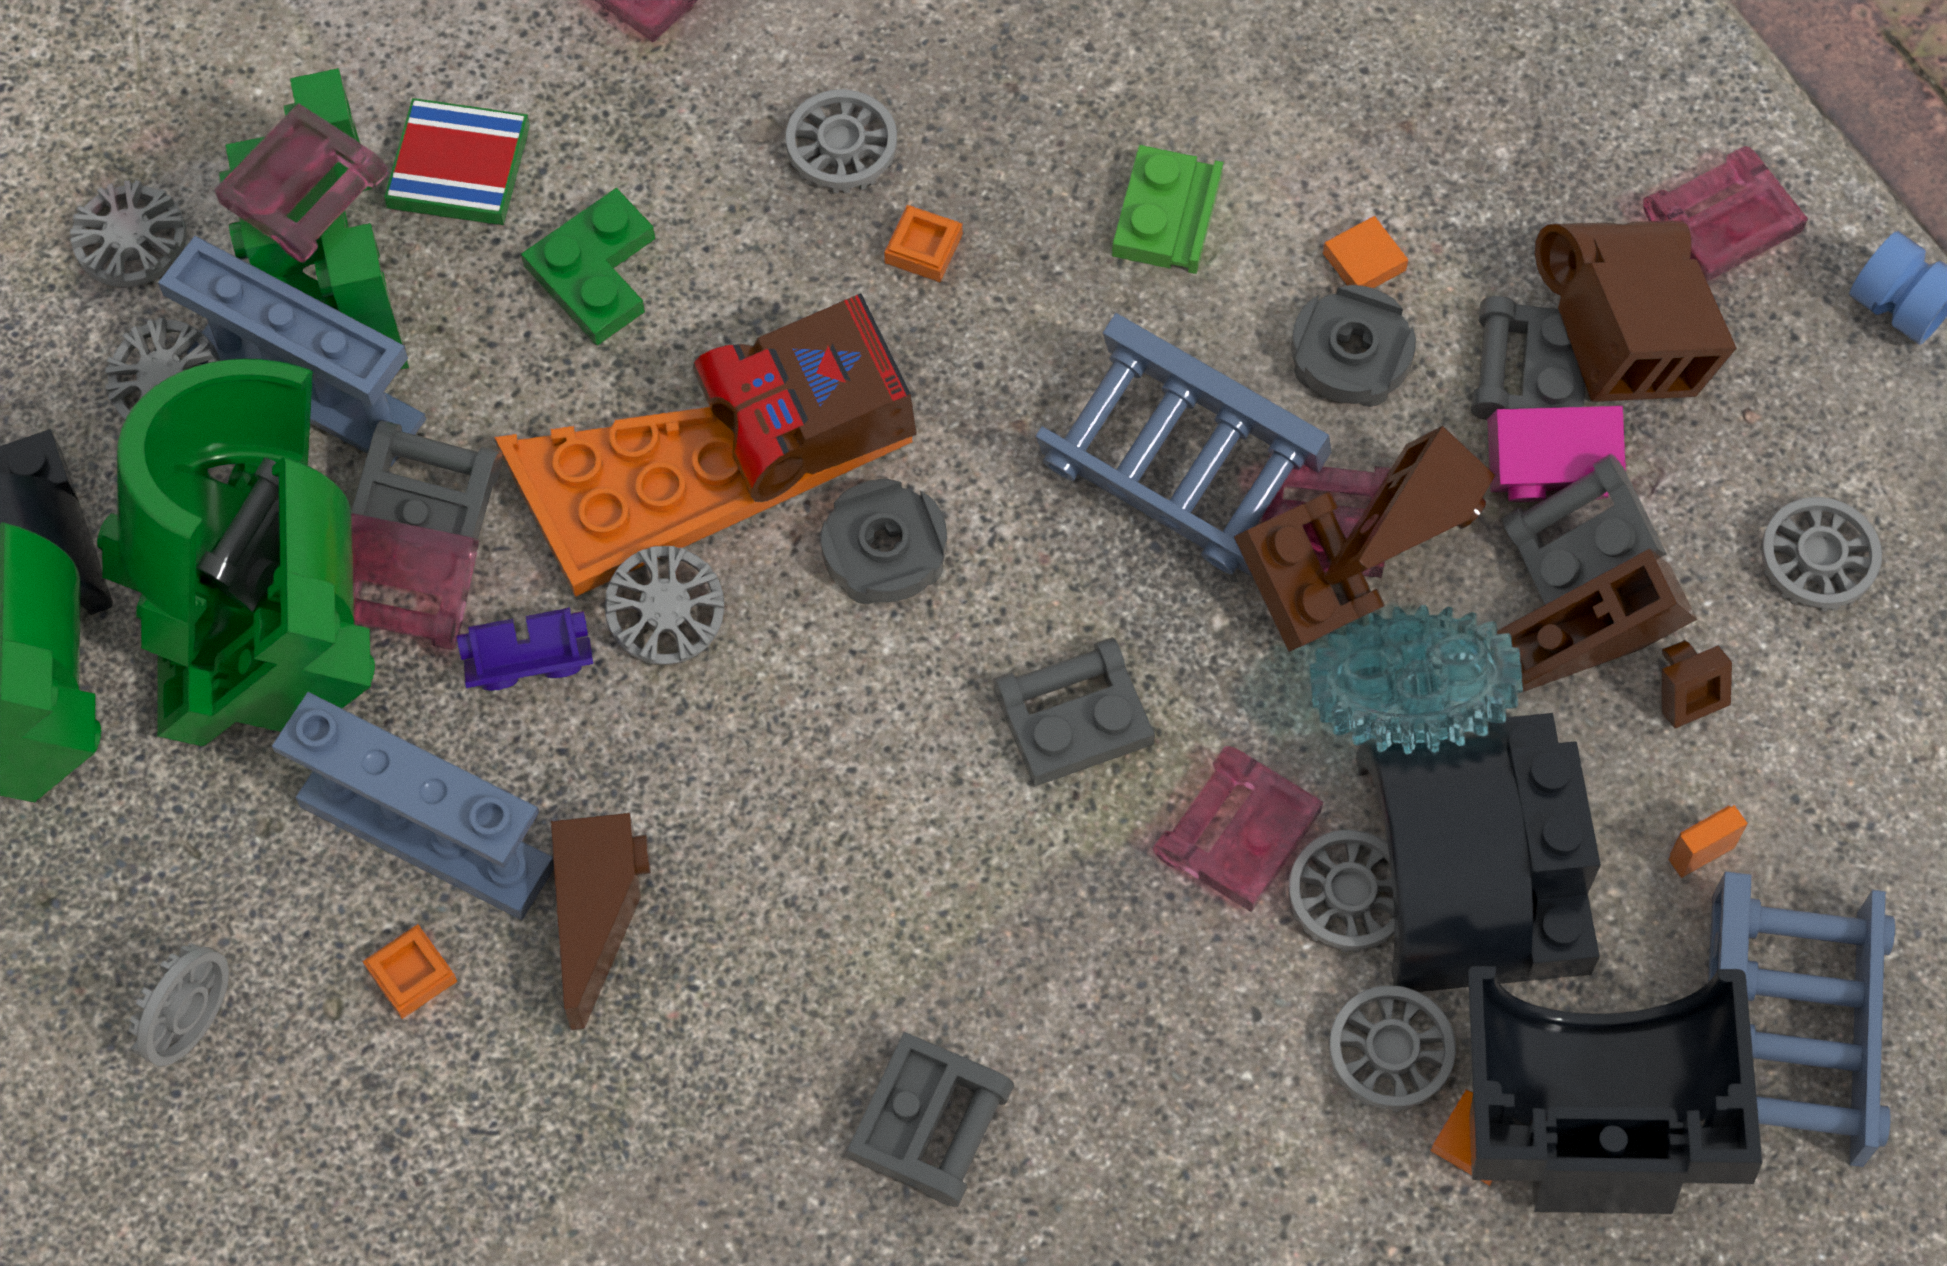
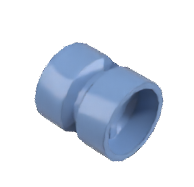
[1849,231,1947,345]

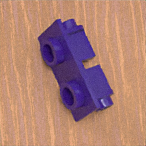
[457,607,594,691]

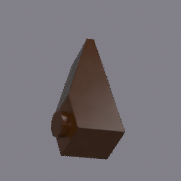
[1323,426,1496,586]
[1481,548,1697,697]
[551,813,651,1030]

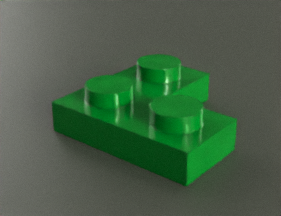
[521,187,655,346]

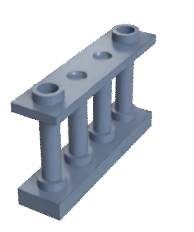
[158,236,426,467]
[1035,313,1332,577]
[272,692,554,920]
[1708,871,1895,1167]

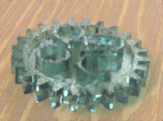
[1310,605,1523,754]

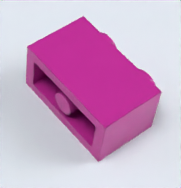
[1487,406,1626,502]

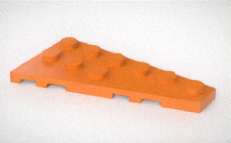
[494,407,912,597]

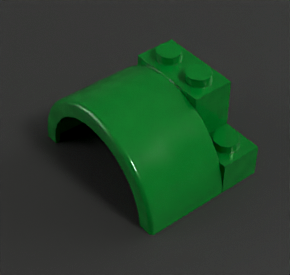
[219,68,409,370]
[97,358,313,667]
[157,457,375,747]
[0,522,101,803]

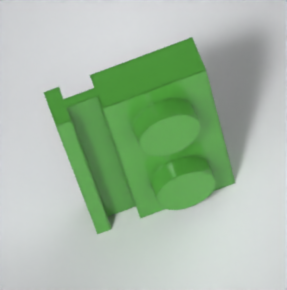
[1112,145,1224,274]

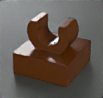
[1662,640,1732,729]

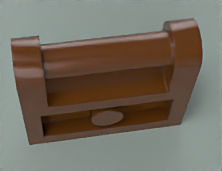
[1234,491,1385,652]

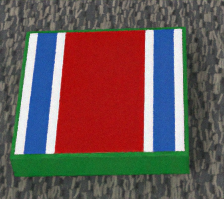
[384,98,530,225]

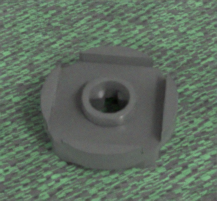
[1291,285,1416,407]
[821,479,947,604]

